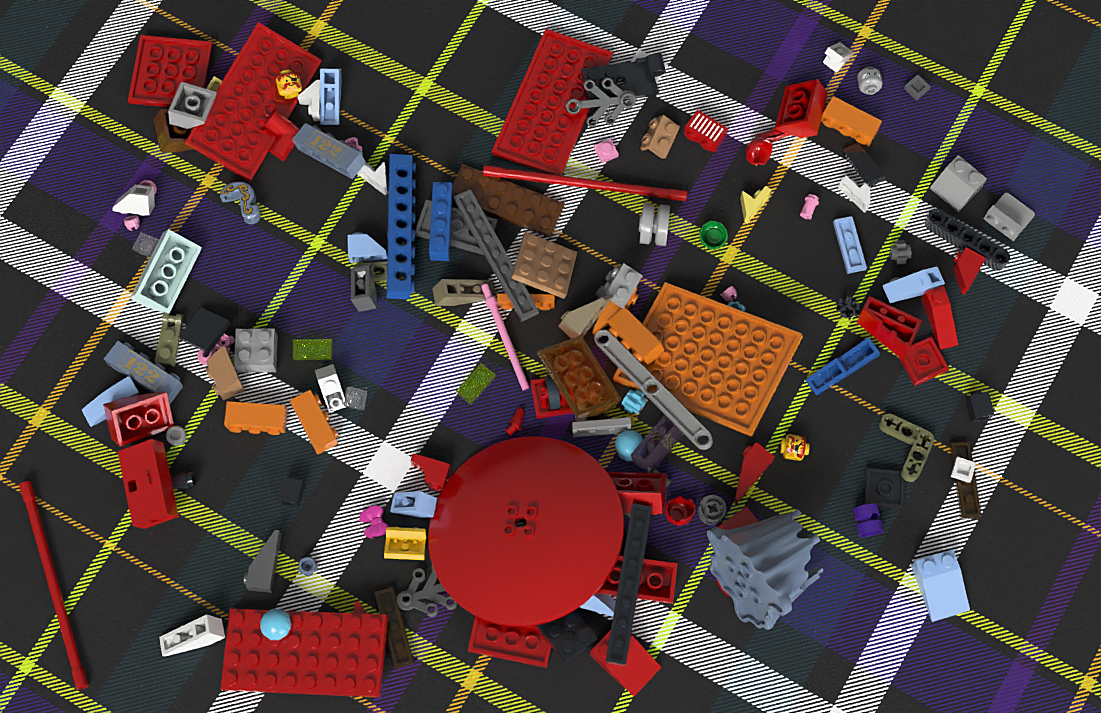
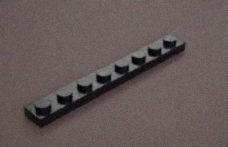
[605,503,652,666]

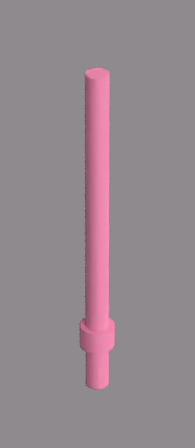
[481,284,530,390]

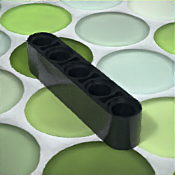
[925,209,1010,271]

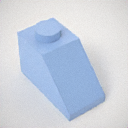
[348,232,387,263]
[390,491,437,518]

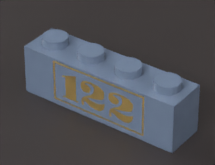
[292,123,366,179]
[104,341,183,405]

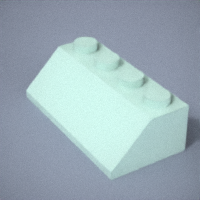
[130,229,202,314]

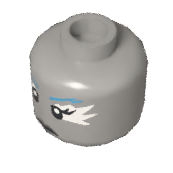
[857,67,882,95]

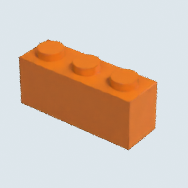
[821,96,882,146]
[607,307,664,366]
[289,390,339,455]
[224,401,288,435]

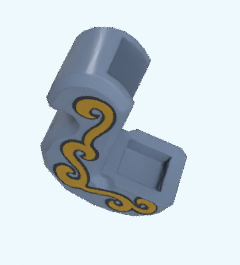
[220,182,261,224]

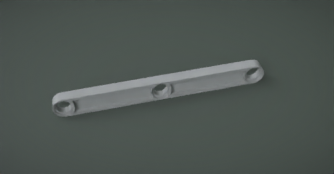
[594,330,713,450]

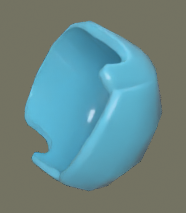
[615,430,645,462]
[260,609,291,640]

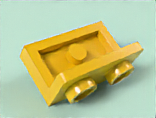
[384,527,426,560]

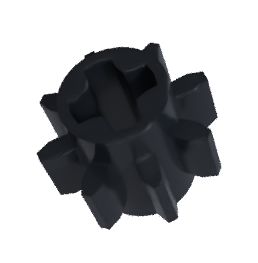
[836,295,860,320]

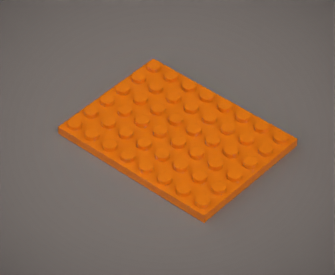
[613,282,803,436]

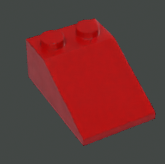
[103,391,174,446]
[590,630,661,697]

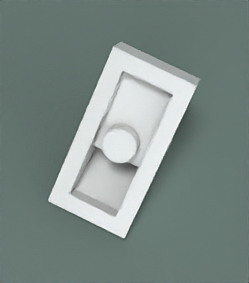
[823,42,854,72]
[298,80,320,121]
[357,162,388,195]
[838,176,870,213]

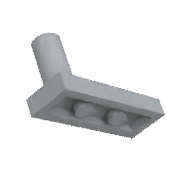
[572,402,631,437]

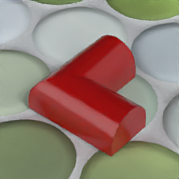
[263,109,300,161]

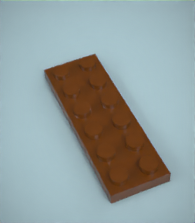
[452,164,565,238]

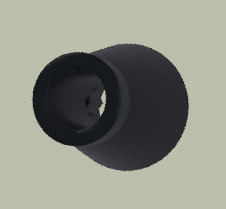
[171,470,197,489]

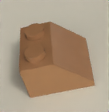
[205,346,245,400]

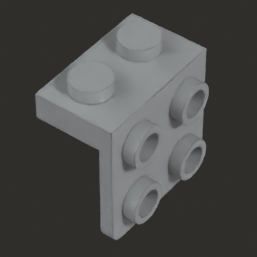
[983,193,1035,241]
[596,263,642,308]

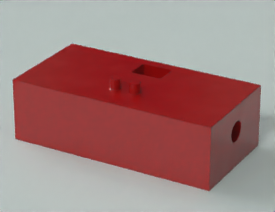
[118,439,179,529]

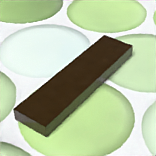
[949,441,982,520]
[374,587,415,670]

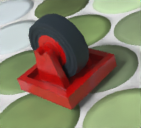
[530,374,575,419]

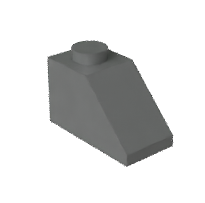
[351,265,377,312]

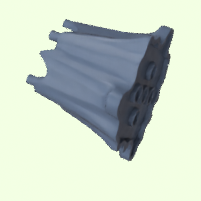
[707,509,823,630]

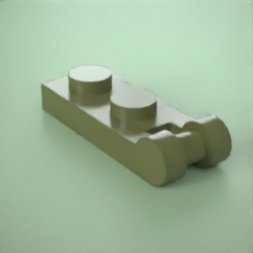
[155,312,184,367]

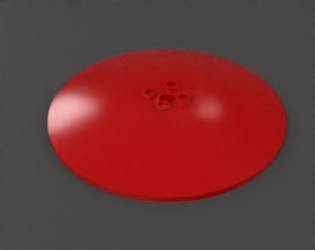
[428,437,624,626]

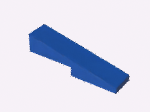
[805,337,880,396]

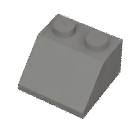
[168,82,217,129]
[930,155,987,212]

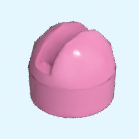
[124,215,140,231]
[720,286,737,302]

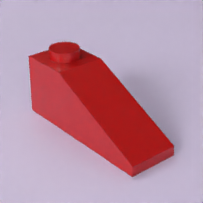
[921,286,958,350]
[733,442,775,505]

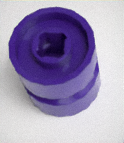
[852,504,884,537]

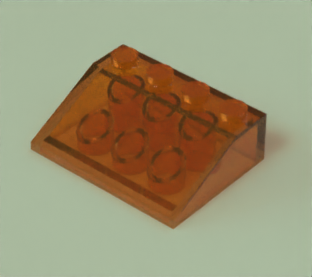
[537,336,621,417]

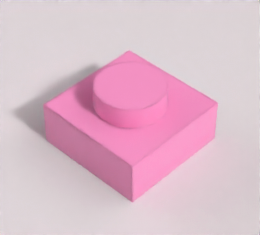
[594,138,618,163]

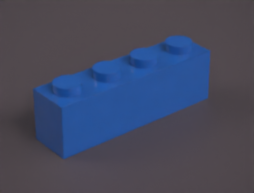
[429,182,453,261]

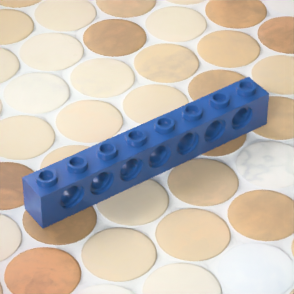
[386,154,416,299]

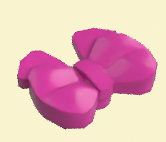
[359,506,389,539]

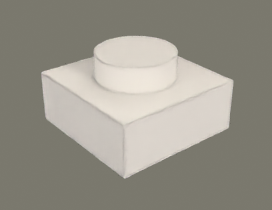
[950,457,976,483]

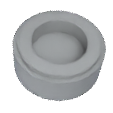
[166,426,187,446]

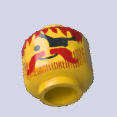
[276,70,302,99]
[780,434,810,461]

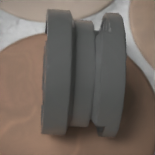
[698,495,727,525]

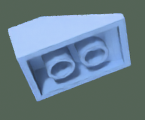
[911,550,970,622]

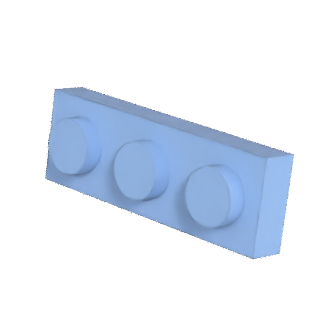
[833,216,867,274]

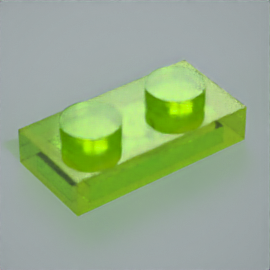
[293,339,332,360]
[456,363,496,405]

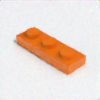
[497,294,555,310]

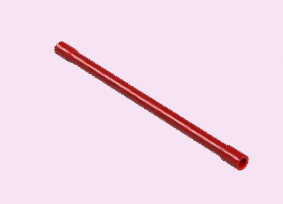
[483,165,687,201]
[19,481,88,690]

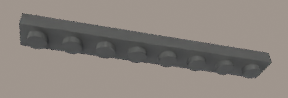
[454,189,539,322]

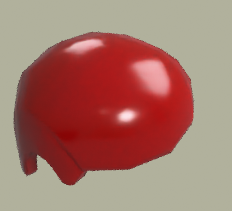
[745,138,773,166]
[664,496,696,526]

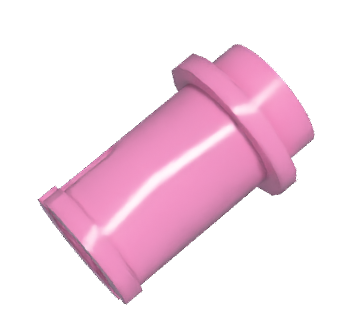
[800,194,819,219]

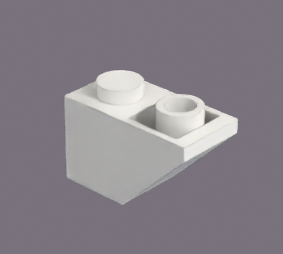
[113,185,155,216]
[315,364,348,413]

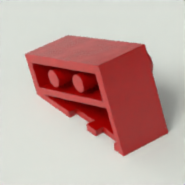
[856,296,922,360]

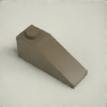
[432,279,495,306]
[558,294,614,342]

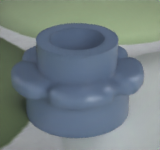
[298,557,318,576]

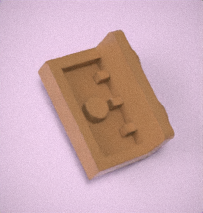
[640,115,680,159]

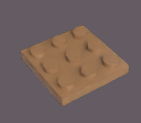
[511,232,577,299]

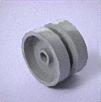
[639,203,670,246]

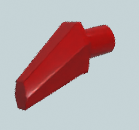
[505,406,524,436]

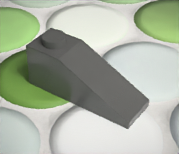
[244,530,282,593]

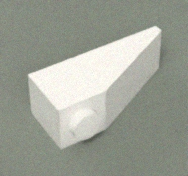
[159,615,225,656]

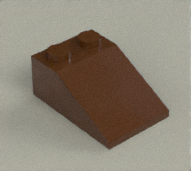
[154,109,194,152]

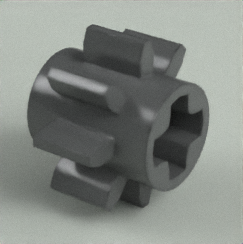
[890,240,911,264]

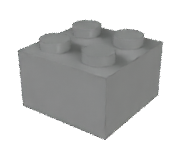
[234,329,278,373]

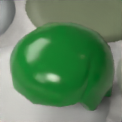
[699,220,728,250]

